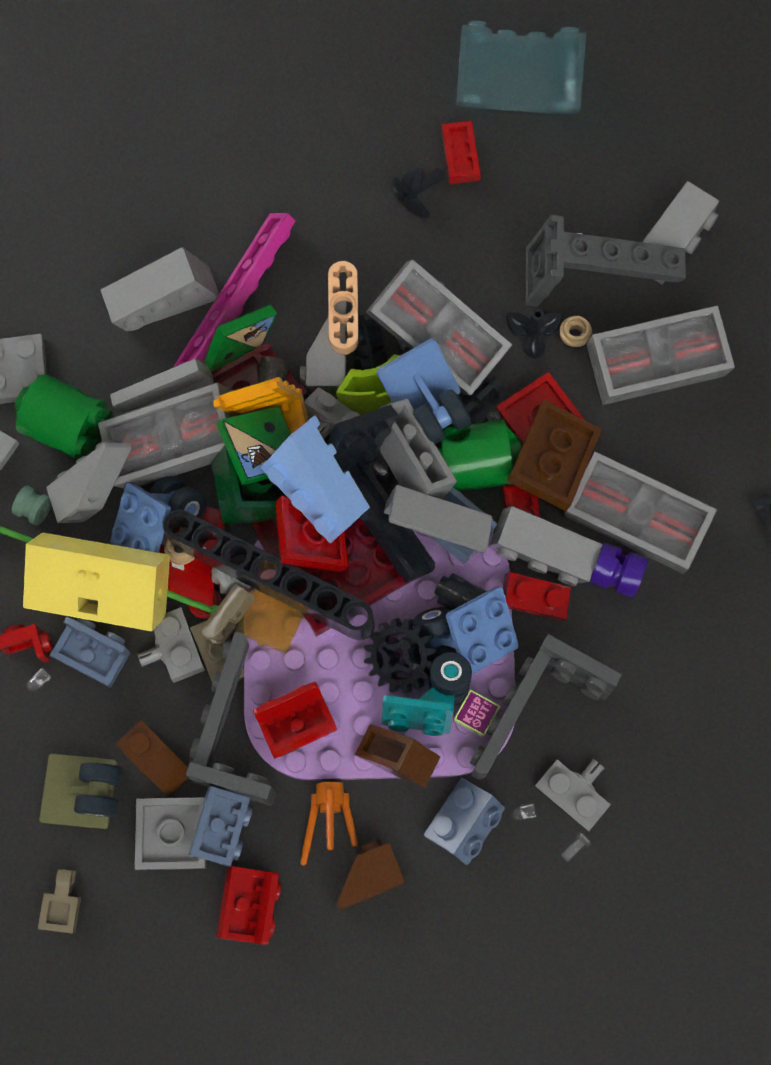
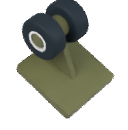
[39,754,123,829]

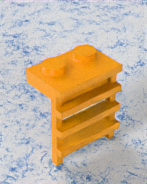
[213,377,308,434]

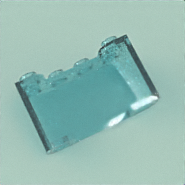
[456,21,586,114]

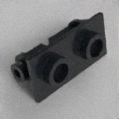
[348,315,387,370]
[447,377,508,427]

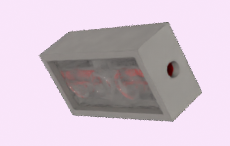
[366,259,512,396]
[586,305,735,405]
[98,383,234,489]
[564,452,717,574]

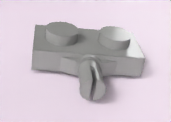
[304,387,360,439]
[137,607,205,683]
[535,759,611,831]

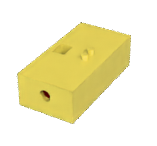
[23,533,170,631]

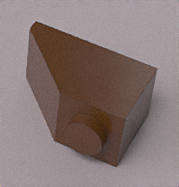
[116,720,189,797]
[355,724,440,788]
[337,840,405,911]

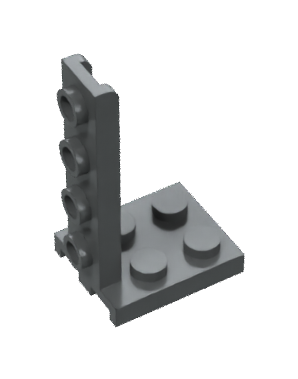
[526,215,686,307]
[186,631,276,806]
[470,634,622,779]

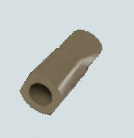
[202,583,256,645]

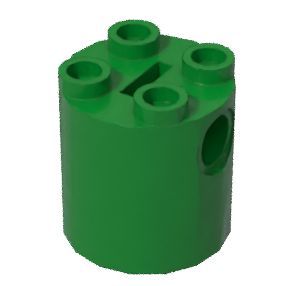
[15,374,113,460]
[435,420,521,491]

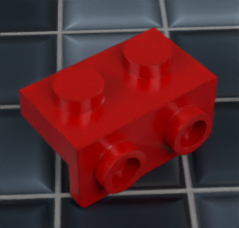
[253,682,338,759]
[216,866,281,945]

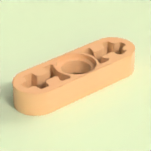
[328,261,359,354]

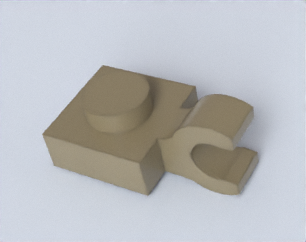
[38,869,81,934]

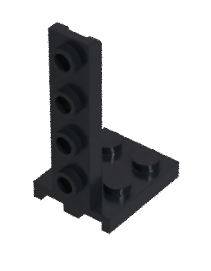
[326,405,435,583]

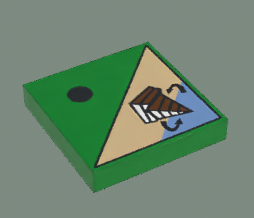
[204,305,277,372]
[216,406,291,485]

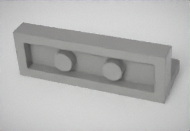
[110,359,214,413]
[384,485,492,552]

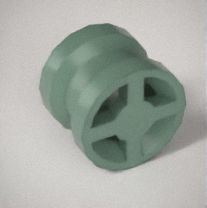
[11,485,52,526]

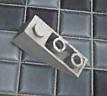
[46,440,132,523]

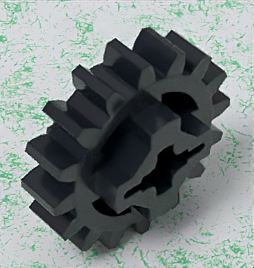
[364,618,439,694]

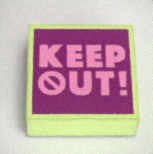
[453,689,501,738]

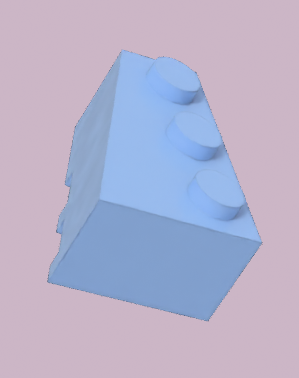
[260,415,370,544]

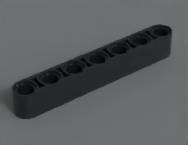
[163,509,375,640]

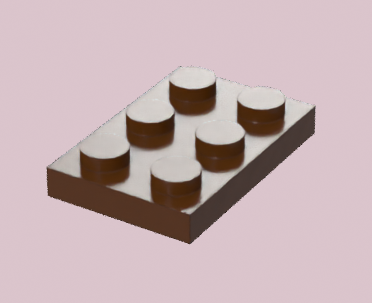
[507,400,602,511]

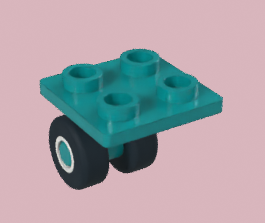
[382,652,472,736]

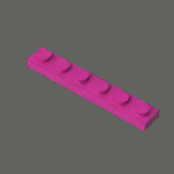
[174,213,296,367]

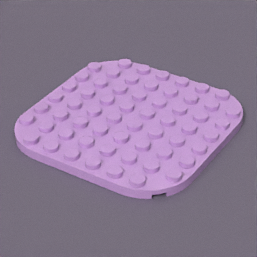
[244,530,516,781]

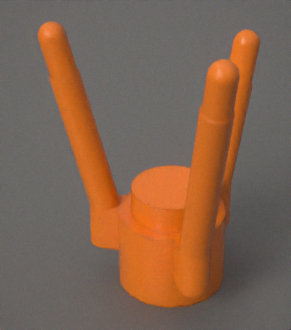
[300,782,358,866]

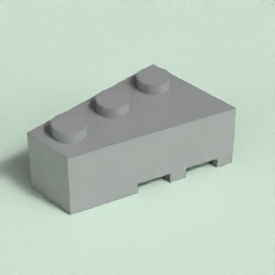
[101,247,219,331]

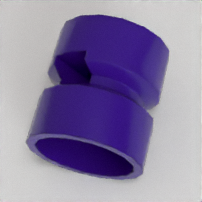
[589,542,648,599]

